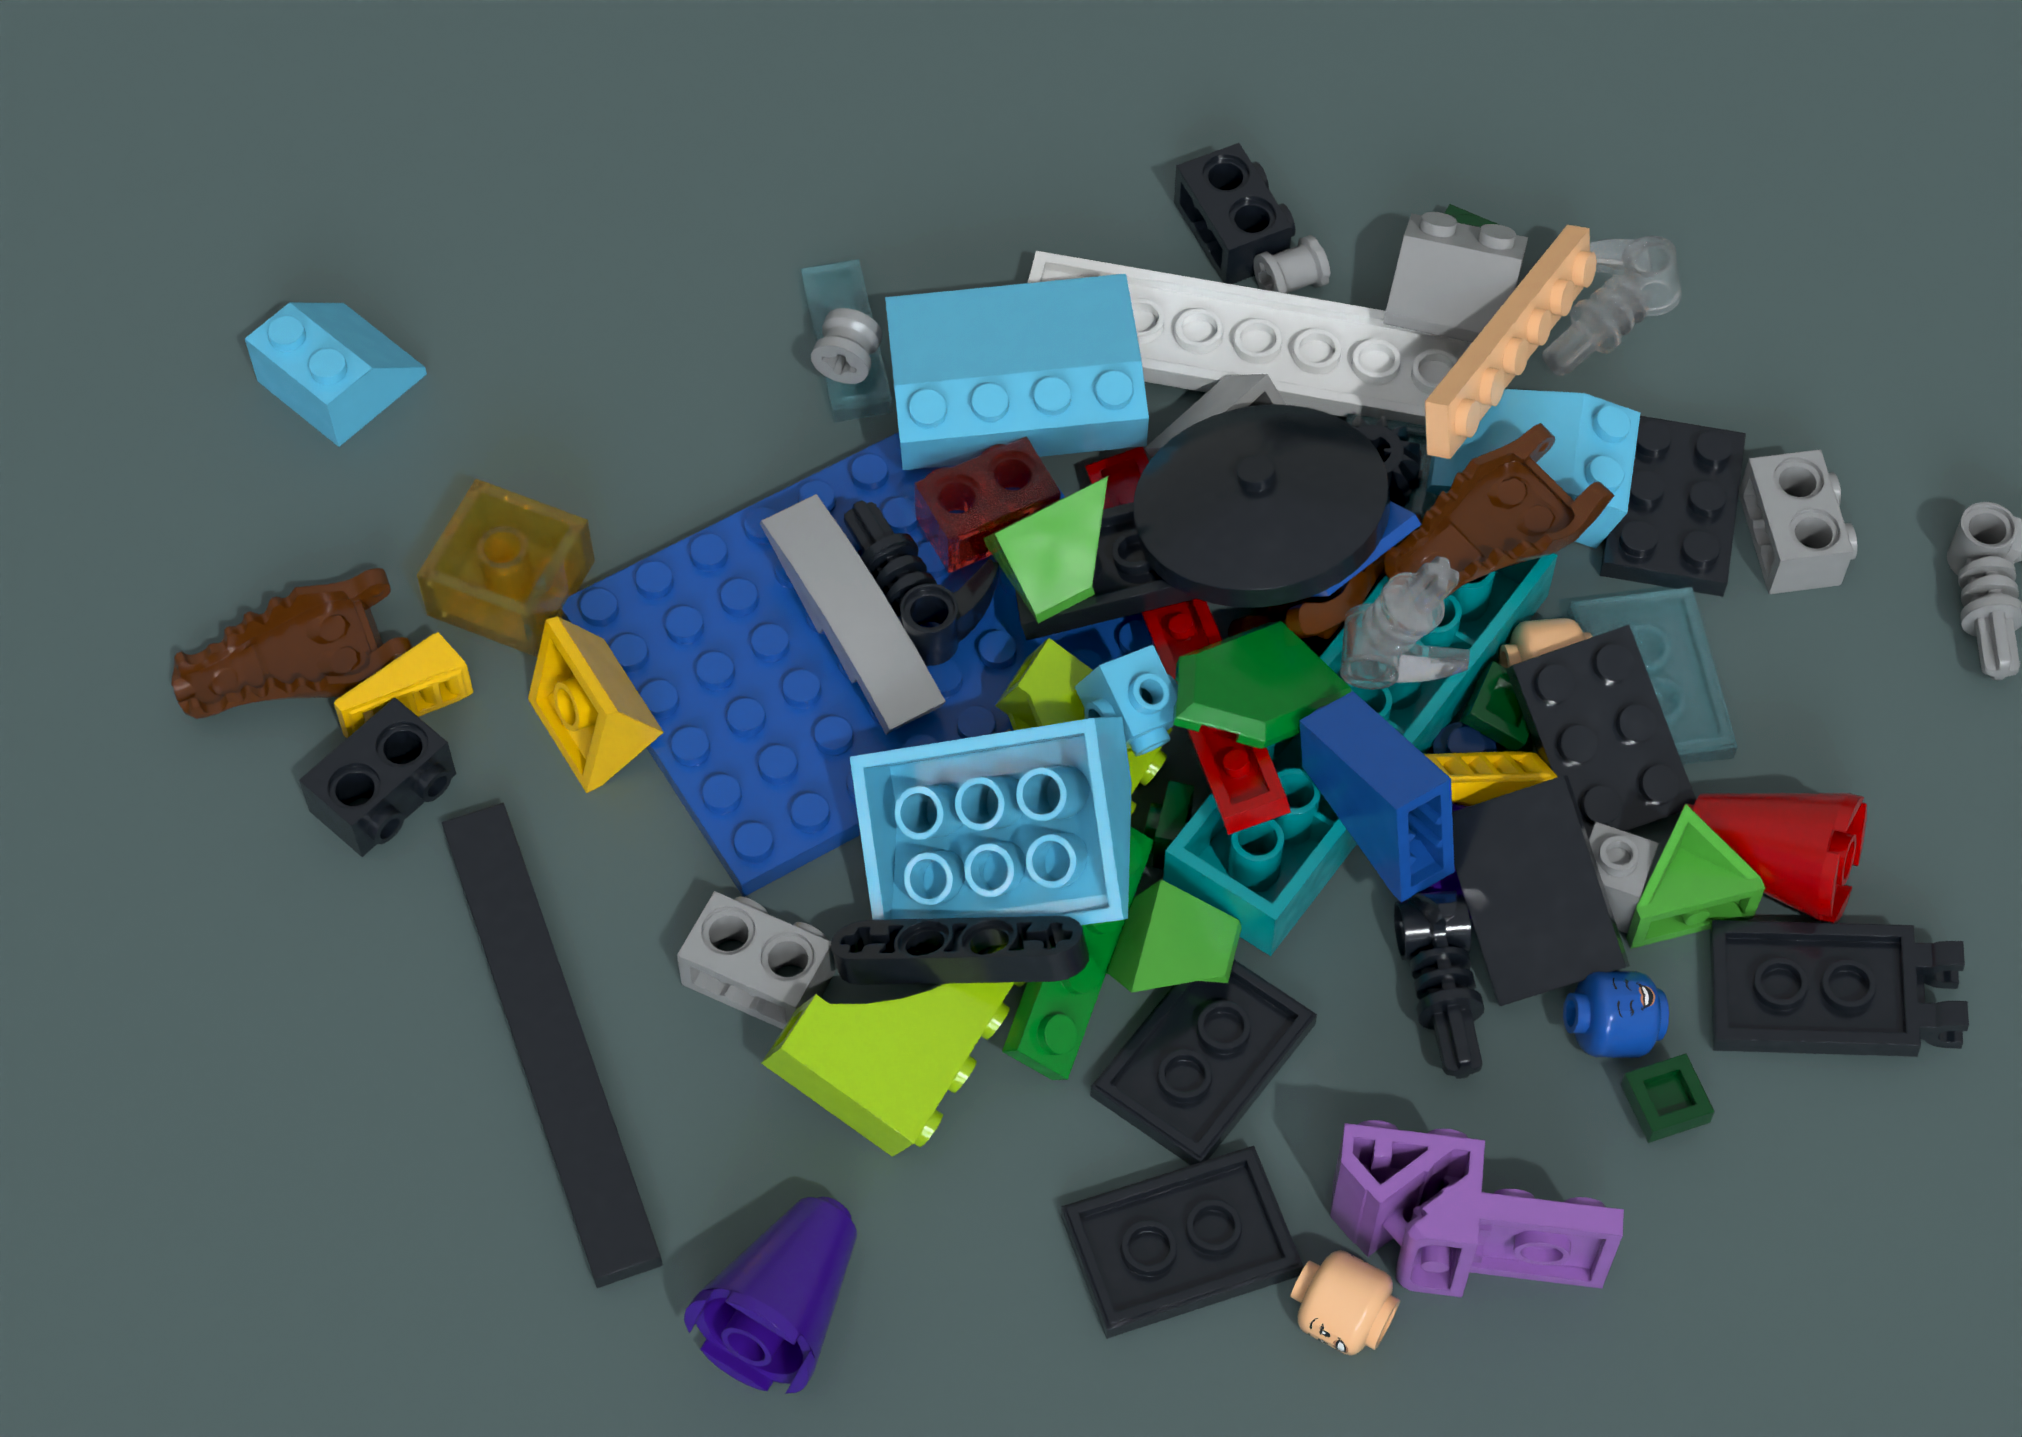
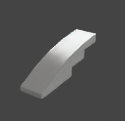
[760,494,946,735]

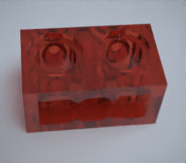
[915,436,1061,573]

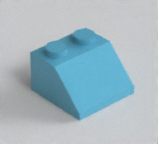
[245,302,427,447]

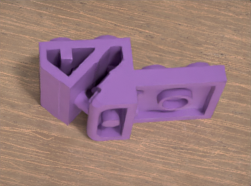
[1330,1120,1624,1297]

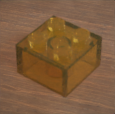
[417,479,595,657]

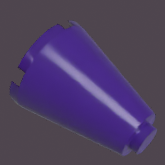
[684,1196,857,1394]

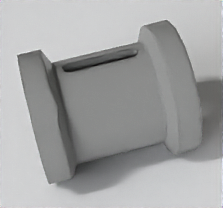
[1253,235,1331,294]

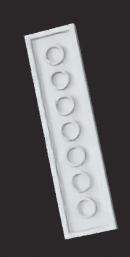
[1028,251,1472,431]

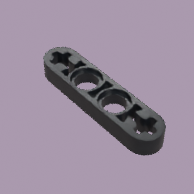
[831,916,1089,985]

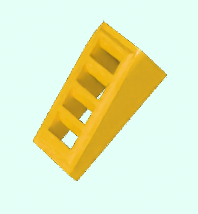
[334,632,473,738]
[1424,751,1558,806]

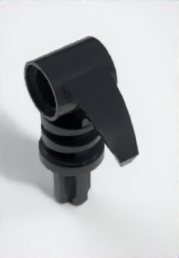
[844,500,999,666]
[1394,890,1484,1079]

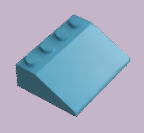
[885,274,1149,470]
[850,717,1132,925]

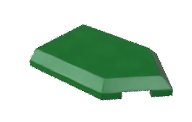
[1173,621,1351,749]

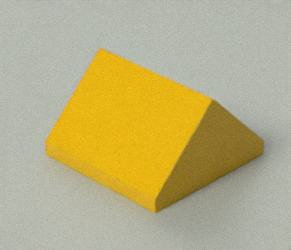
[528,616,664,793]

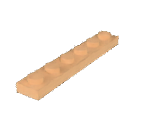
[1425,225,1597,459]

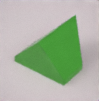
[984,476,1108,623]
[1626,804,1765,949]
[1106,879,1242,993]

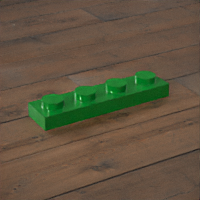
[1002,826,1154,1080]

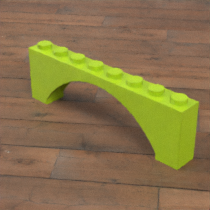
[761,638,1172,1157]

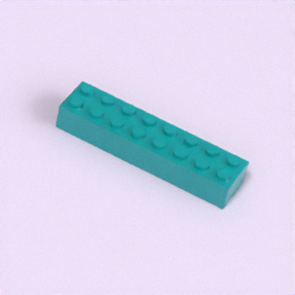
[1163,553,1558,956]

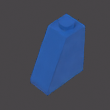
[1299,691,1455,903]

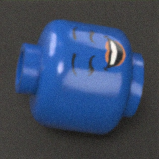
[1563,970,1669,1058]

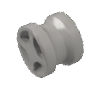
[811,308,882,384]

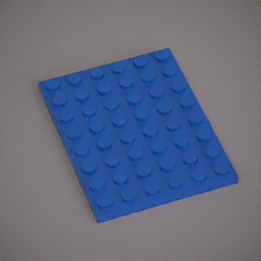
[558,432,1156,897]

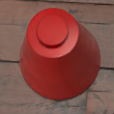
[1680,793,1867,923]

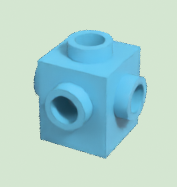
[1074,645,1178,756]

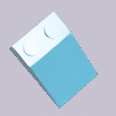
[1426,389,1641,549]

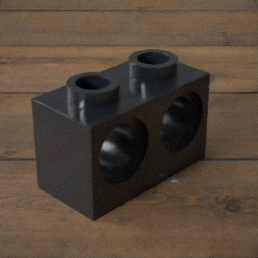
[1174,143,1296,284]
[299,698,456,857]

